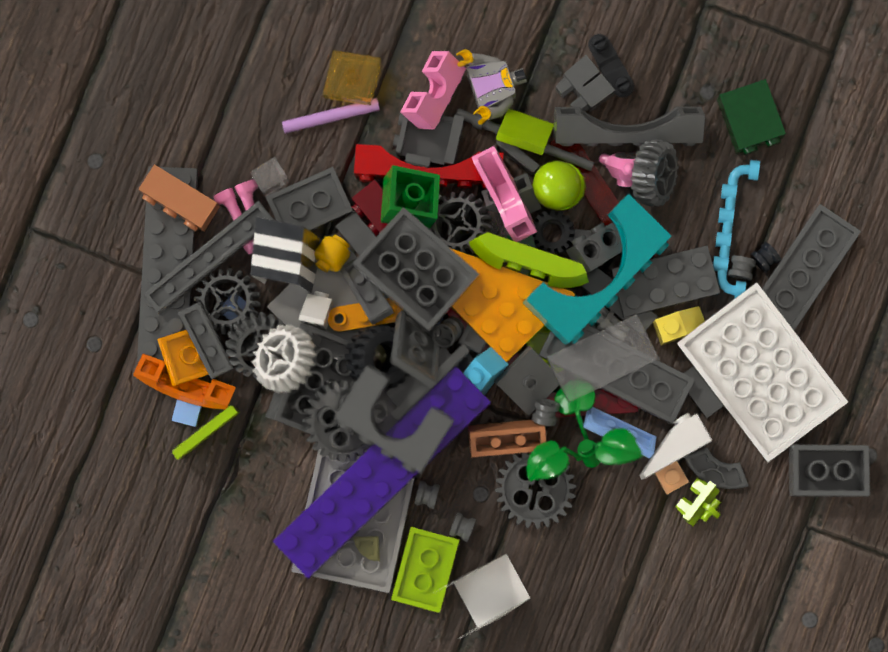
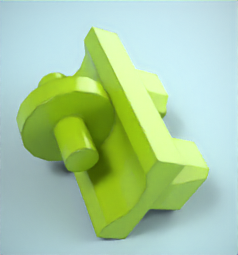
[676,478,721,526]

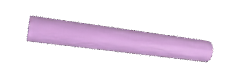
[282,98,380,133]

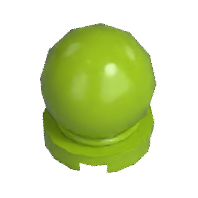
[532,160,586,211]

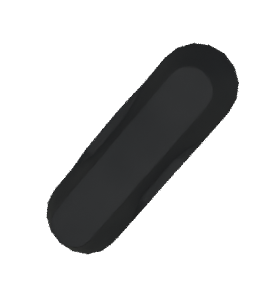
[588,34,634,97]

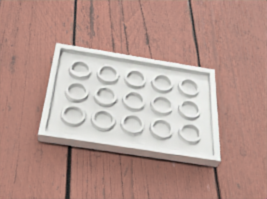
[677,283,848,462]

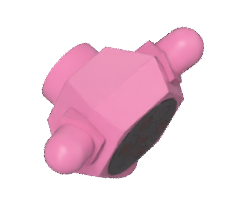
[599,152,636,187]

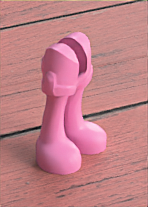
[213,179,258,254]

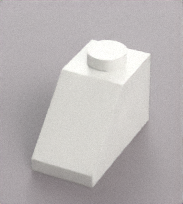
[299,291,333,331]

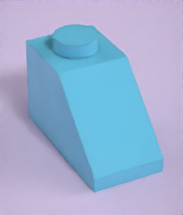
[463,347,509,395]

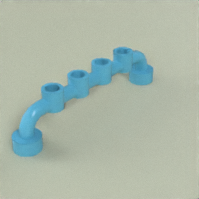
[713,160,760,299]

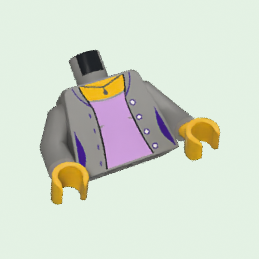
[456,49,527,125]

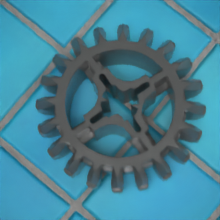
[630,139,679,207]
[429,192,493,254]
[194,268,261,335]
[225,312,286,379]

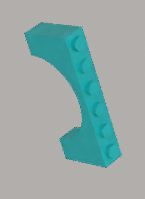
[522,194,671,345]

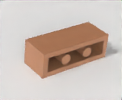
[138,164,220,232]
[468,420,546,457]

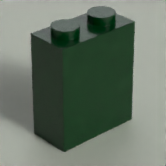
[717,79,786,155]

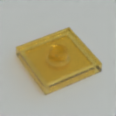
[323,50,381,106]

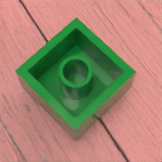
[381,165,440,229]

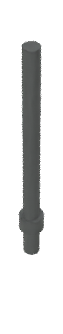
[456,109,595,171]

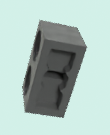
[566,222,622,273]

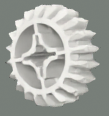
[252,325,317,393]

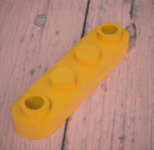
[327,298,403,332]

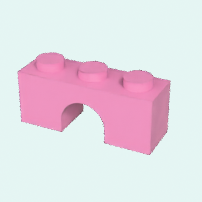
[400,51,466,130]

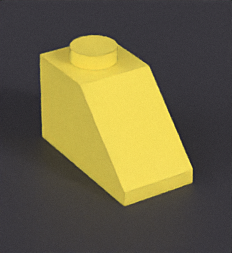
[653,306,705,346]

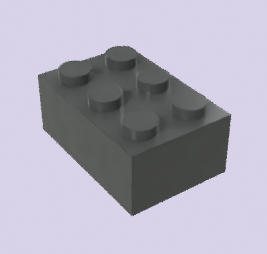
[789,445,870,497]

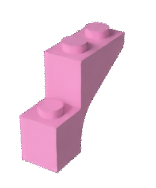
[472,146,537,242]

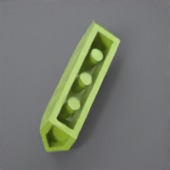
[468,232,589,288]

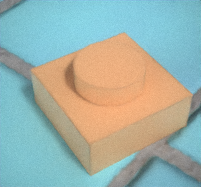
[655,461,689,495]

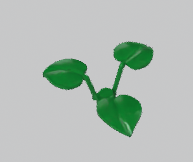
[527,379,643,482]

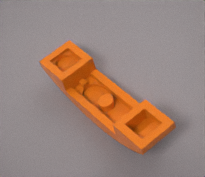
[133,354,236,409]

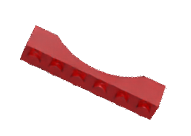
[354,144,504,189]

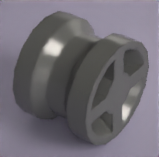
[728,255,756,281]
[532,398,560,426]
[415,480,440,509]
[449,512,476,542]

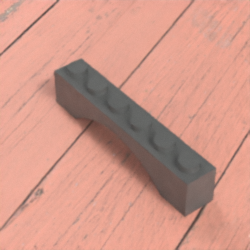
[553,107,705,146]

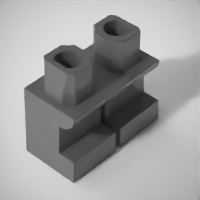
[555,55,615,112]

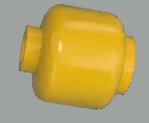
[314,235,350,273]

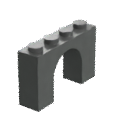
[334,365,455,473]

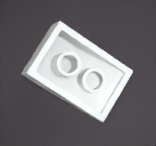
[639,413,712,479]

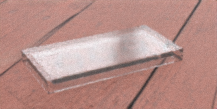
[547,314,659,403]

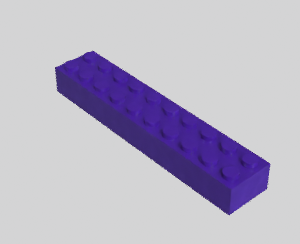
[273,366,491,578]

